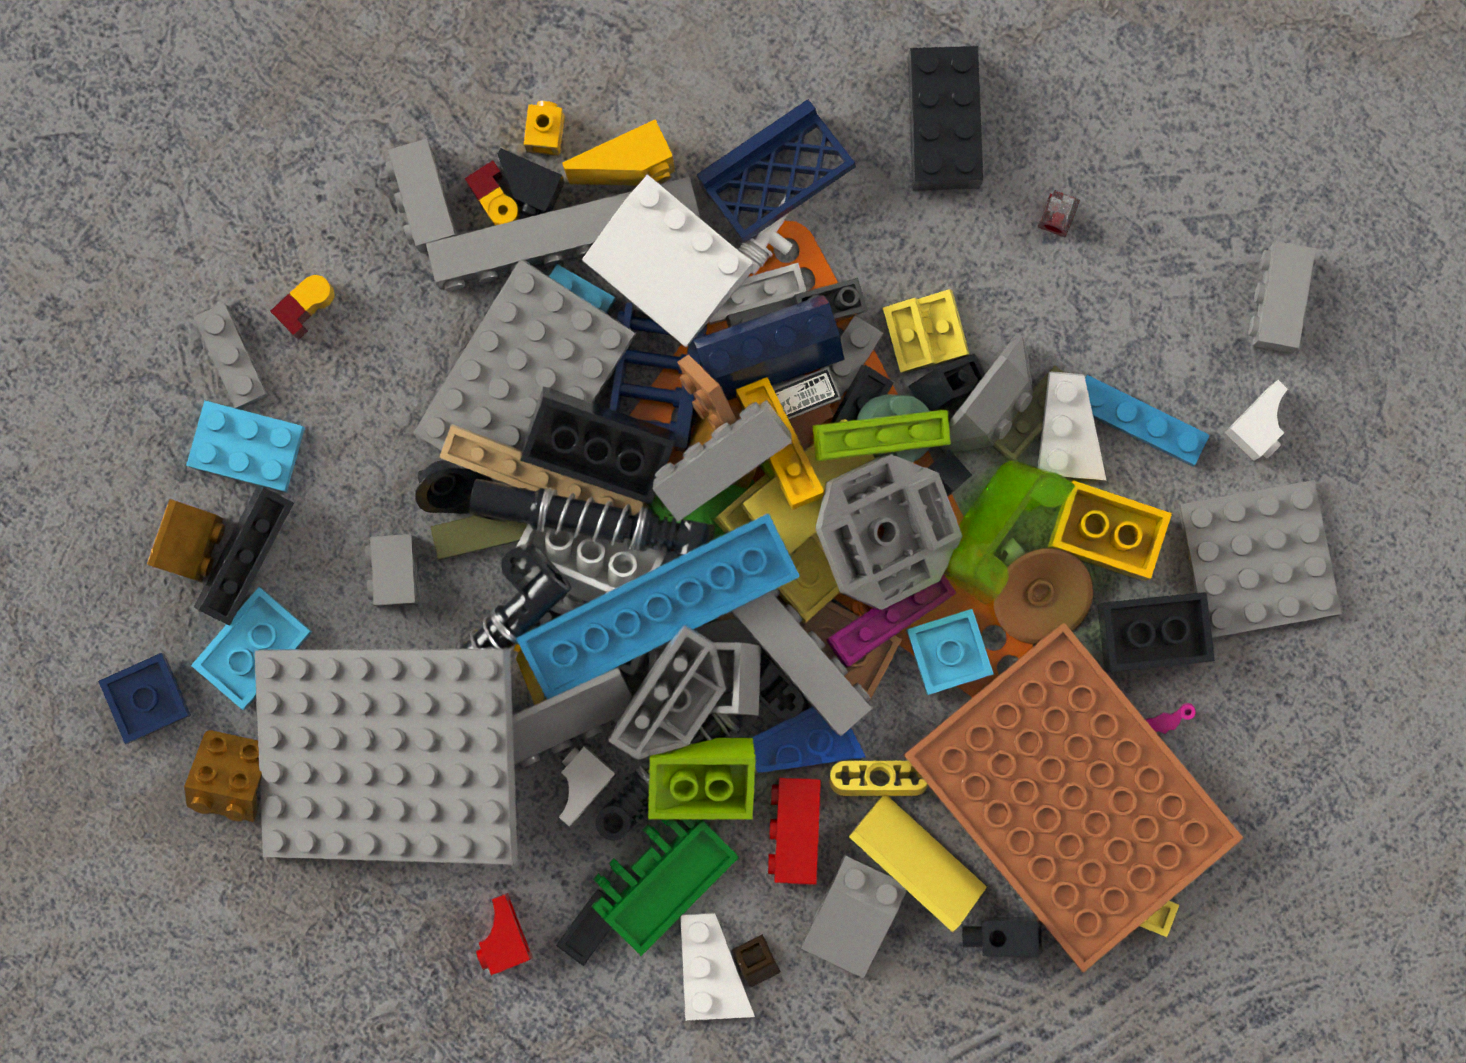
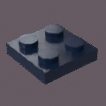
[98,653,191,744]

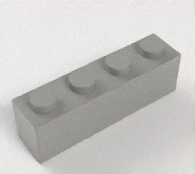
[653,400,792,522]

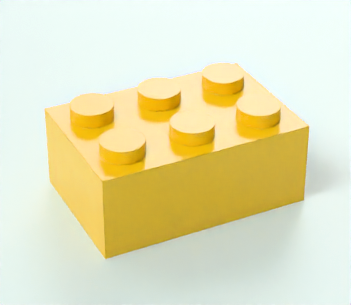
[1047,480,1172,582]

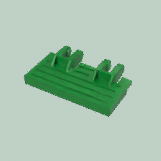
[592,819,739,956]

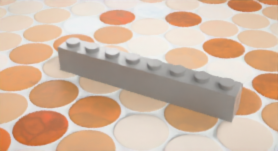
[426,177,700,291]

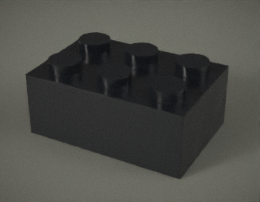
[1097,592,1215,673]

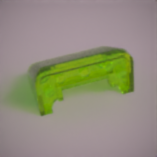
[944,461,1076,605]

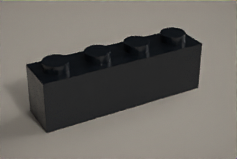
[194,486,294,626]

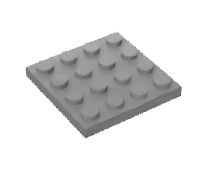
[1178,480,1342,638]

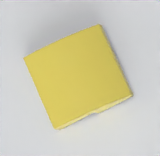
[883,289,970,373]

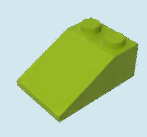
[648,738,756,819]

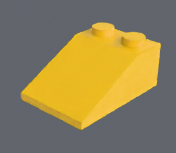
[562,119,675,186]

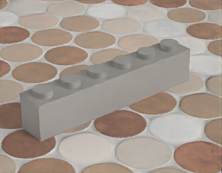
[730,588,872,736]

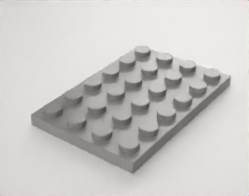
[413,259,637,486]

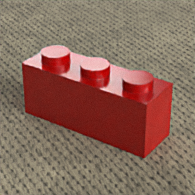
[768,777,821,885]

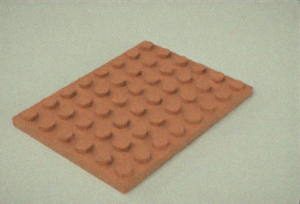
[903,622,1243,973]

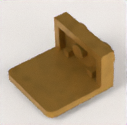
[184,730,262,822]

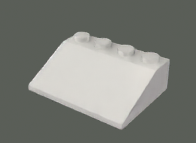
[582,174,753,348]

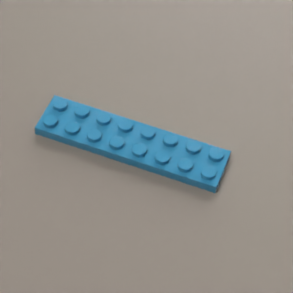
[516,513,800,700]

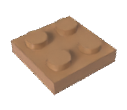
[677,354,737,431]

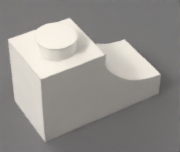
[1224,380,1288,461]
[559,746,617,826]

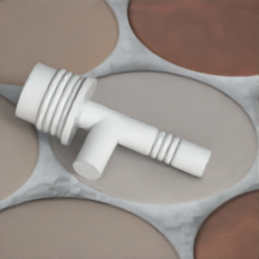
[738,195,795,275]

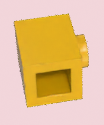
[524,101,565,156]

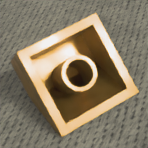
[147,499,225,582]

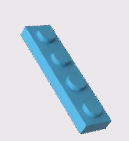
[1085,375,1210,467]

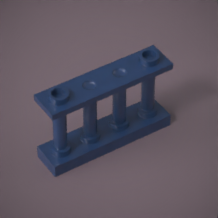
[610,302,708,452]

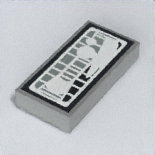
[774,367,841,419]

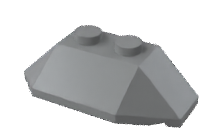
[938,333,1034,453]
[608,625,726,760]

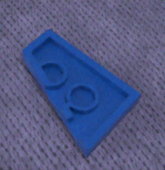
[752,707,866,773]

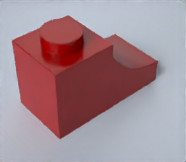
[476,893,533,975]

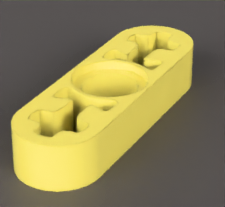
[829,761,928,796]

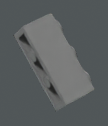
[385,139,457,253]
[1249,241,1316,354]

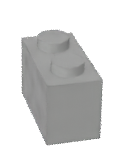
[365,534,419,607]

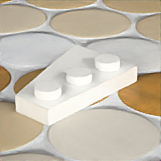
[1037,371,1107,481]
[681,913,755,1020]

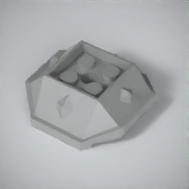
[815,454,962,610]

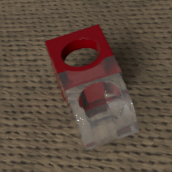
[1037,190,1080,238]

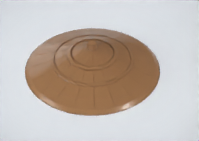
[994,548,1093,644]

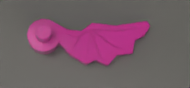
[1145,703,1196,734]

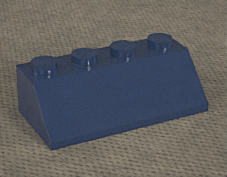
[694,295,845,401]

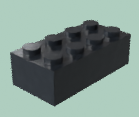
[908,46,983,191]
[520,386,675,505]

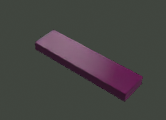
[826,574,956,668]

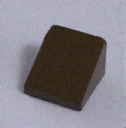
[732,934,780,987]

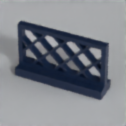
[696,99,856,243]

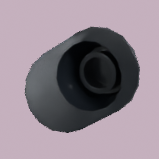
[415,460,493,514]

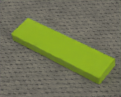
[812,410,951,461]

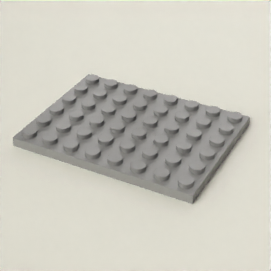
[255,648,518,865]

